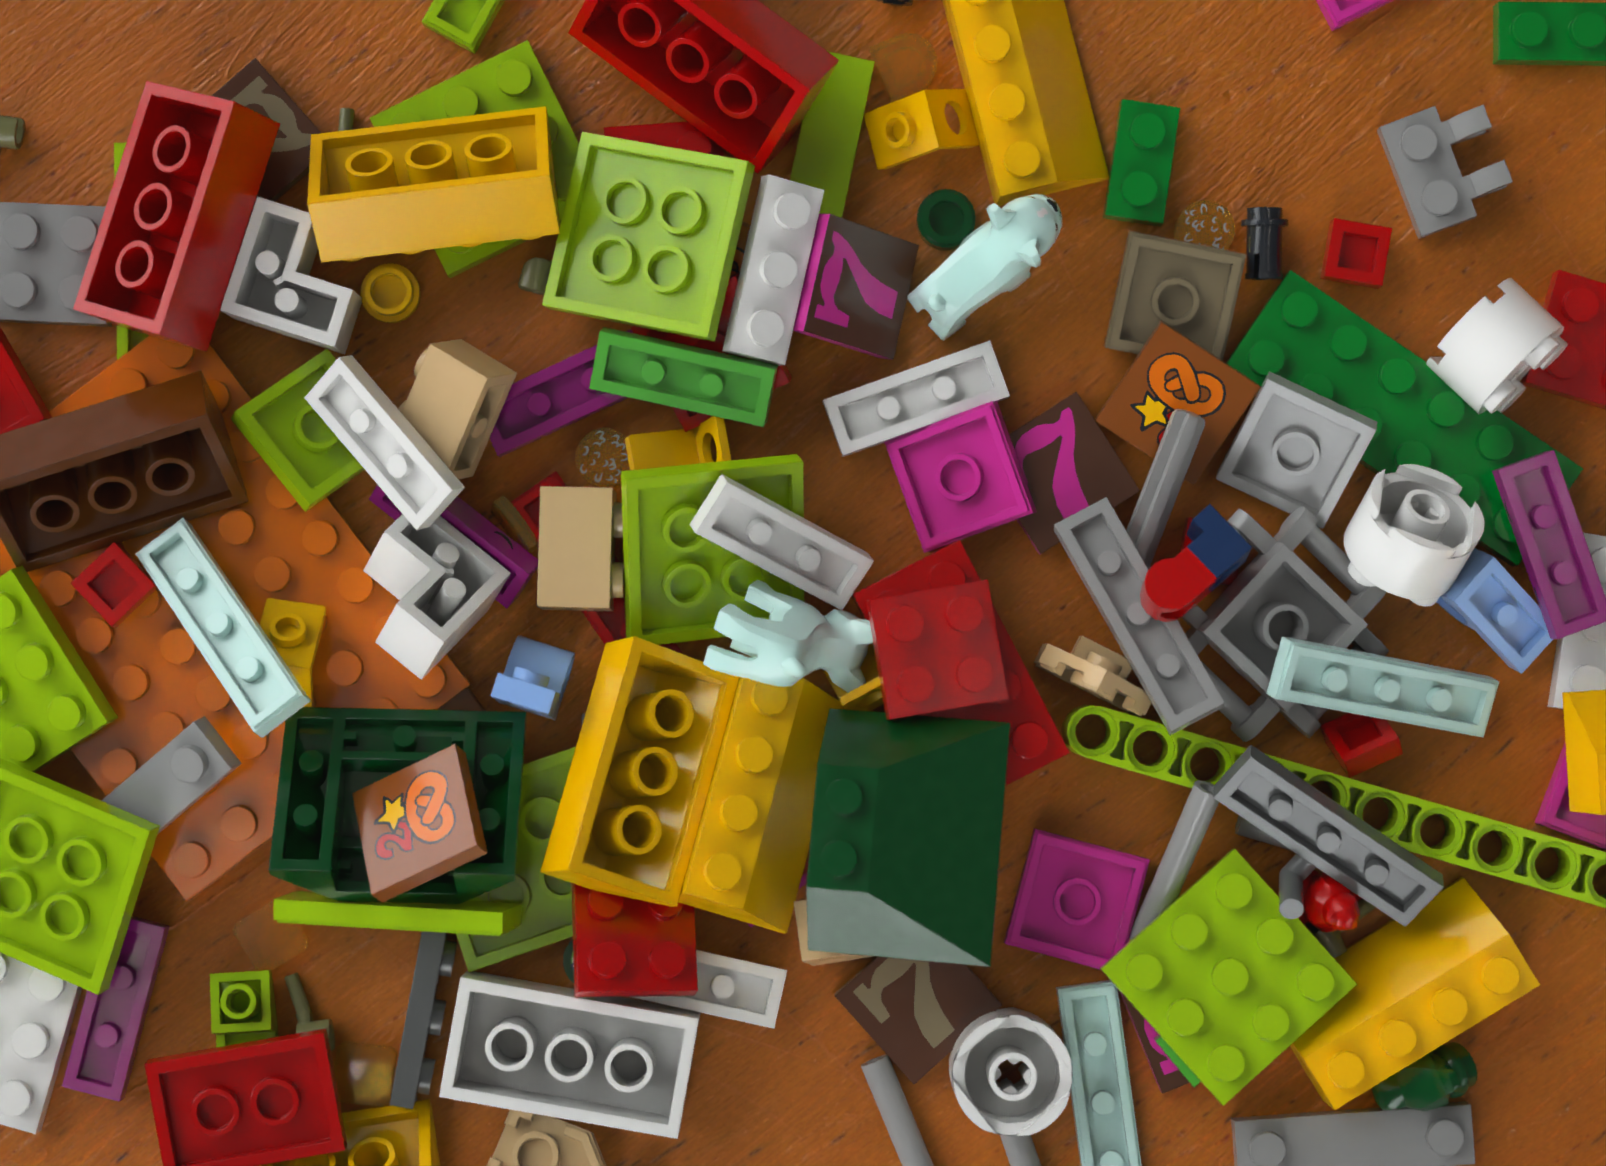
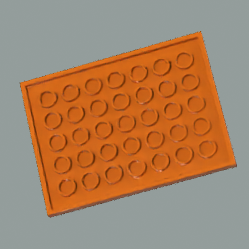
[0,335,472,902]

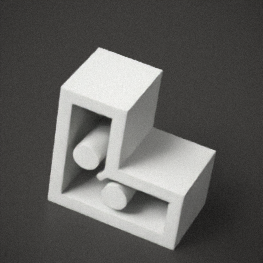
[220,196,362,355]
[363,514,511,680]

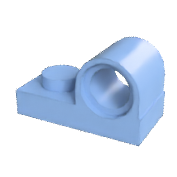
[1437,548,1553,674]
[490,635,575,720]

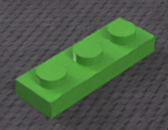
[589,327,778,427]

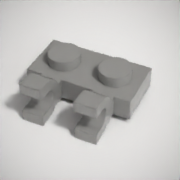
[1377,105,1513,239]

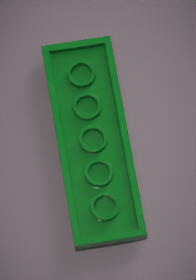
[1226,270,1583,567]

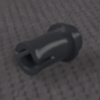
[1241,207,1288,280]

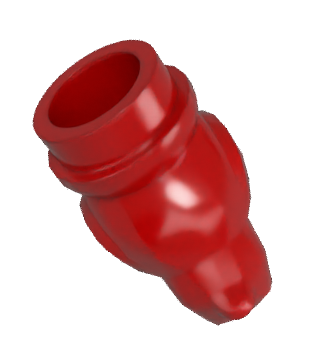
[1298,870,1362,932]

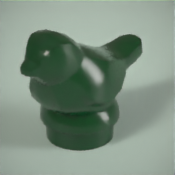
[1372,1042,1477,1112]

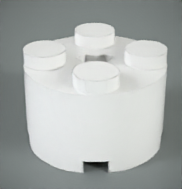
[1426,278,1568,414]
[1344,464,1484,607]
[948,1007,1072,1136]

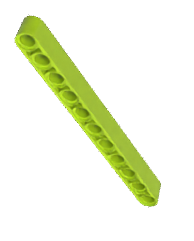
[1062,705,1606,908]

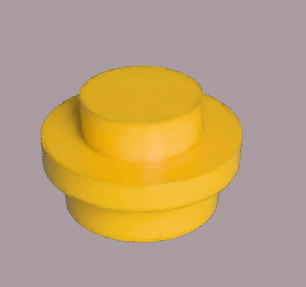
[361,263,420,323]

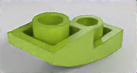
[210,970,278,1047]

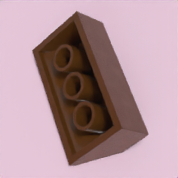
[0,371,248,572]

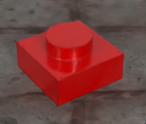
[1320,218,1392,289]
[70,542,158,627]
[1321,713,1403,778]

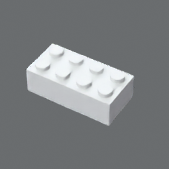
[439,971,700,1139]

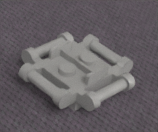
[1181,506,1389,742]

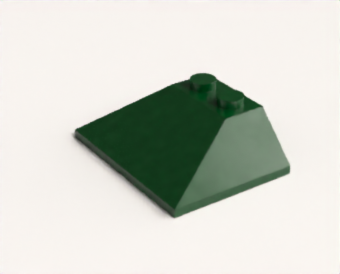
[269,707,527,904]
[806,708,1011,967]

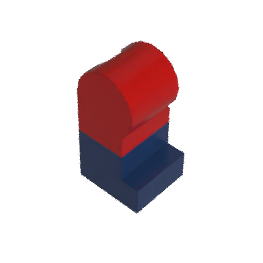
[1140,504,1252,622]

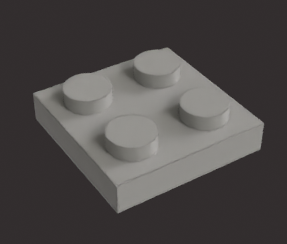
[0,202,112,327]
[1216,371,1378,529]

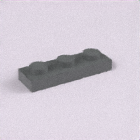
[390,931,457,1109]

